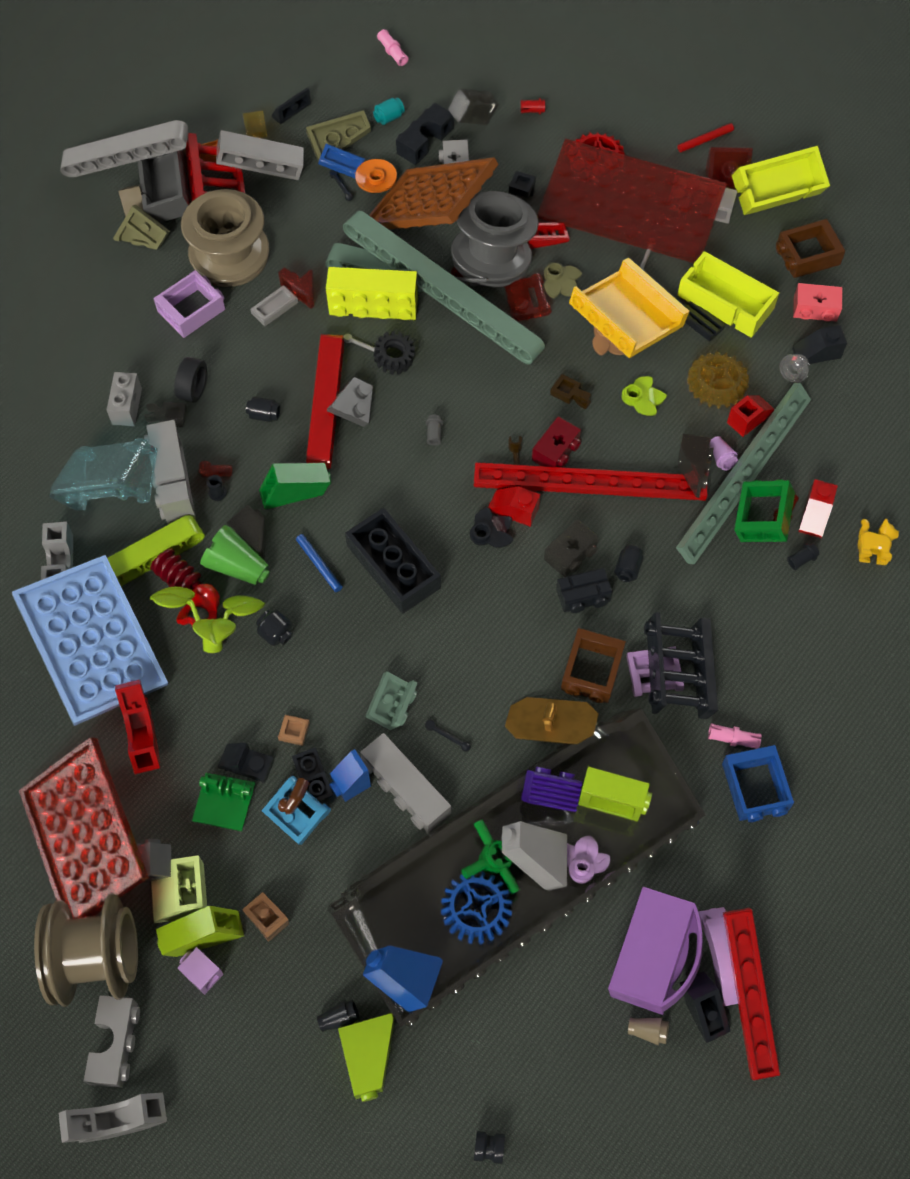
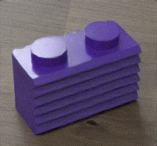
[521,766,582,812]

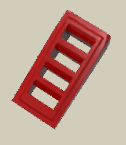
[527,223,570,249]

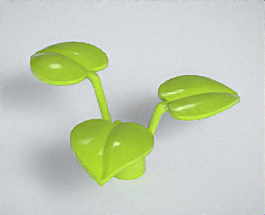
[150,586,265,653]

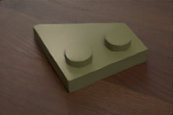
[113,204,170,250]

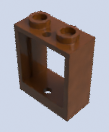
[776,219,846,278]
[561,628,626,703]

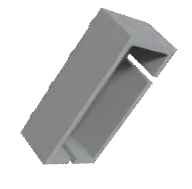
[144,420,197,525]

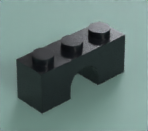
[396,103,454,165]

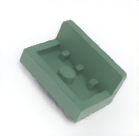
[365,672,418,730]

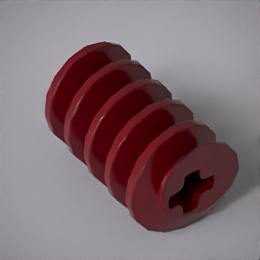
[150,548,201,590]

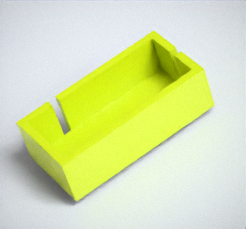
[732,146,830,215]
[677,251,779,338]
[326,267,418,320]

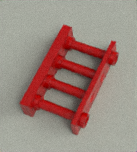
[185,133,248,202]

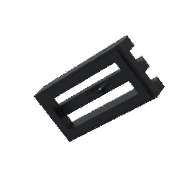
[684,301,725,342]

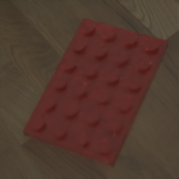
[19,737,149,919]

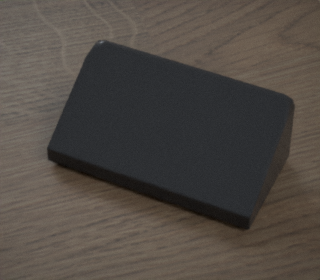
[272,87,311,124]

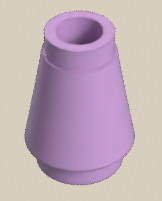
[709,436,738,470]

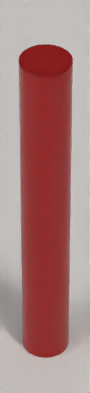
[677,123,734,153]

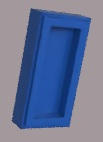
[318,144,365,178]

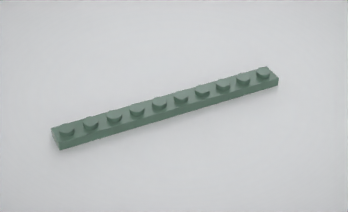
[676,383,811,564]

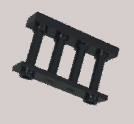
[644,612,718,719]

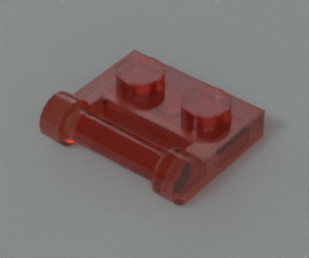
[504,274,552,321]

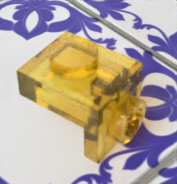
[243,111,268,139]

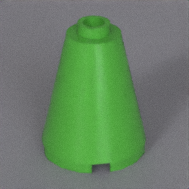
[200,525,270,585]

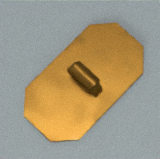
[505,697,599,744]

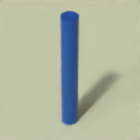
[296,534,343,592]

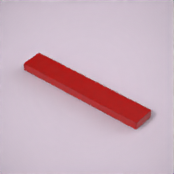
[723,908,780,1080]

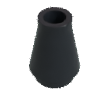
[317,1000,360,1032]

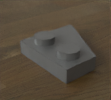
[327,377,373,427]

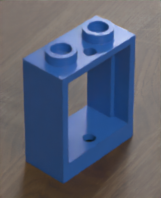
[722,745,794,822]

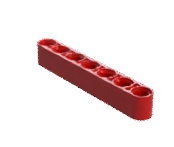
[306,334,344,470]

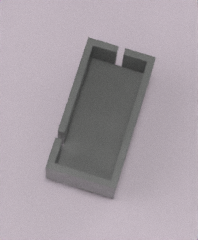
[138,149,191,223]

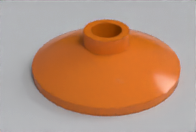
[355,159,397,193]

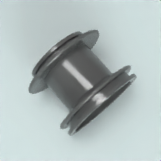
[451,191,539,287]

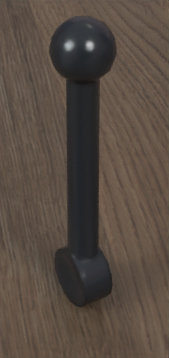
[330,170,353,201]
[425,720,471,752]

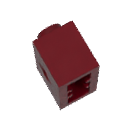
[532,416,582,468]

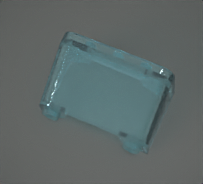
[49,439,157,511]

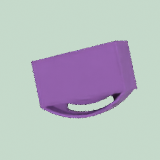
[608,887,703,1015]

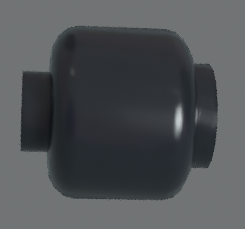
[256,610,293,646]

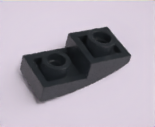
[292,747,333,801]

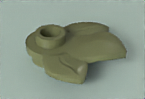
[543,263,582,298]

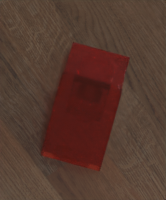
[278,267,314,309]

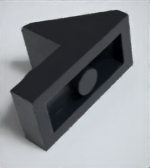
[218,742,274,783]

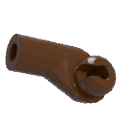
[278,778,309,815]

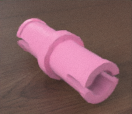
[377,29,409,66]
[708,723,762,749]

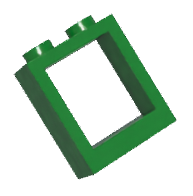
[734,479,795,542]

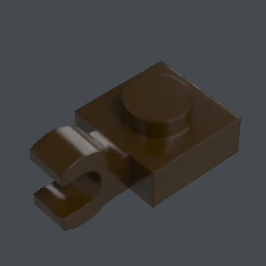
[550,374,591,409]

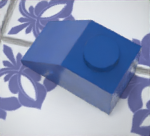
[329,749,371,802]

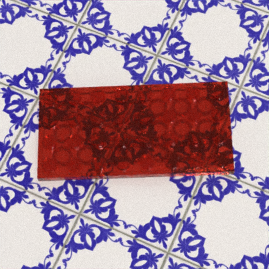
[538,138,727,263]

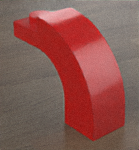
[115,680,160,774]

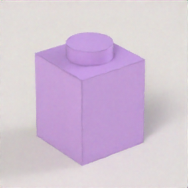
[178,947,223,995]

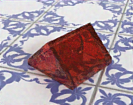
[706,147,753,190]

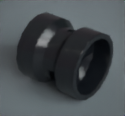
[474,1131,505,1164]

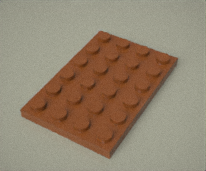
[369,157,499,230]

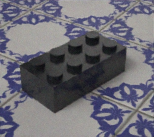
[345,508,441,614]

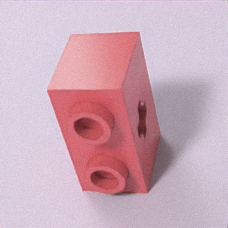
[793,283,842,322]

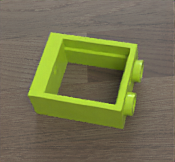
[578,767,652,822]

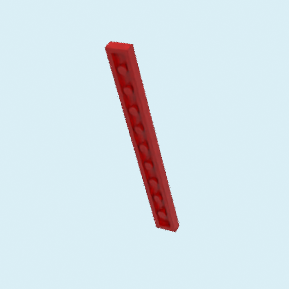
[474,463,707,501]

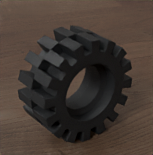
[374,331,415,375]

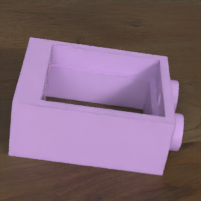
[153,270,225,338]

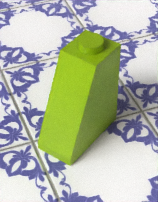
[156,906,244,957]
[338,1013,394,1102]

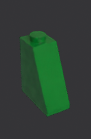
[259,463,331,509]

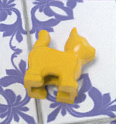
[857,519,899,565]

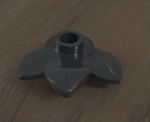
[470,507,513,548]

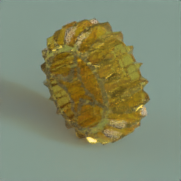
[687,351,749,409]

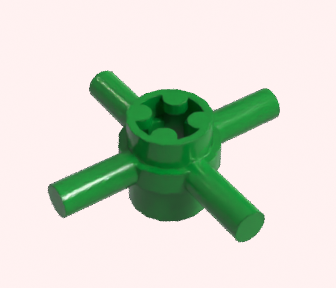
[461,819,520,895]

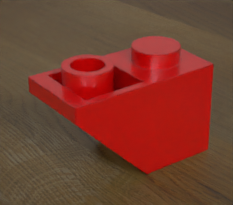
[727,395,775,437]

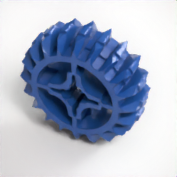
[441,871,512,944]

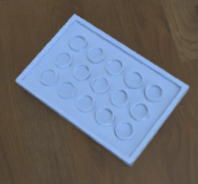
[12,555,168,726]

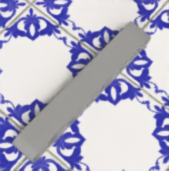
[60,120,188,177]

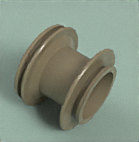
[181,189,269,287]
[34,893,138,1007]

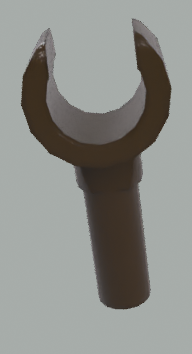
[508,436,522,465]

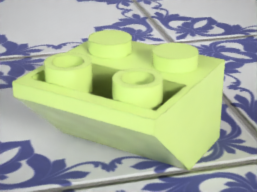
[151,855,207,923]

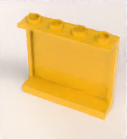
[569,258,690,358]

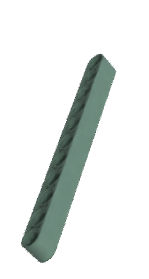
[343,211,545,365]

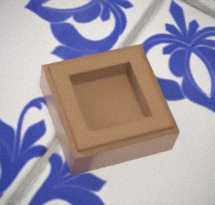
[278,715,310,746]

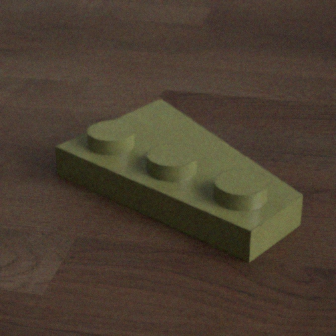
[306,110,371,162]

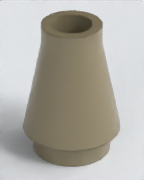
[628,1017,669,1046]

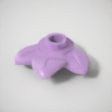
[567,836,610,884]

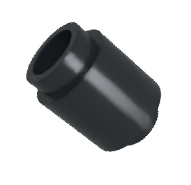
[246,396,281,422]
[614,545,644,582]

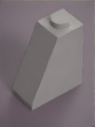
[502,821,567,891]

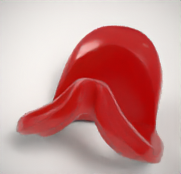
[176,584,220,626]

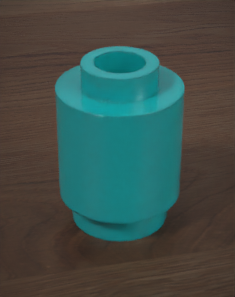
[373,97,405,125]

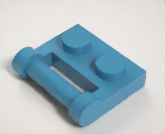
[262,776,331,845]

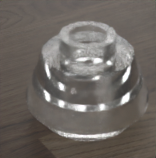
[779,354,809,383]

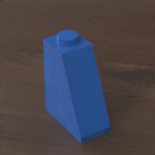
[363,946,443,1012]

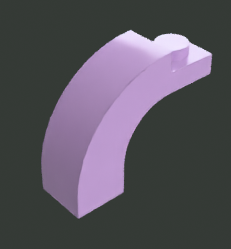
[698,907,738,1006]

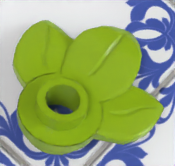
[621,376,667,416]

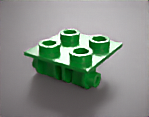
[192,773,255,831]

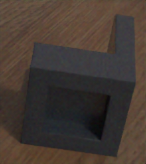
[508,171,536,198]

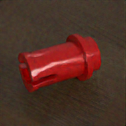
[521,98,545,115]

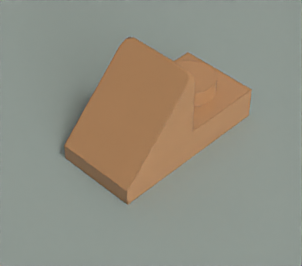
[242,892,289,942]

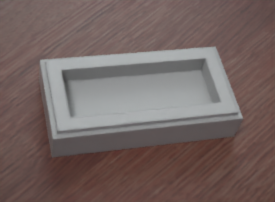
[250,285,298,326]

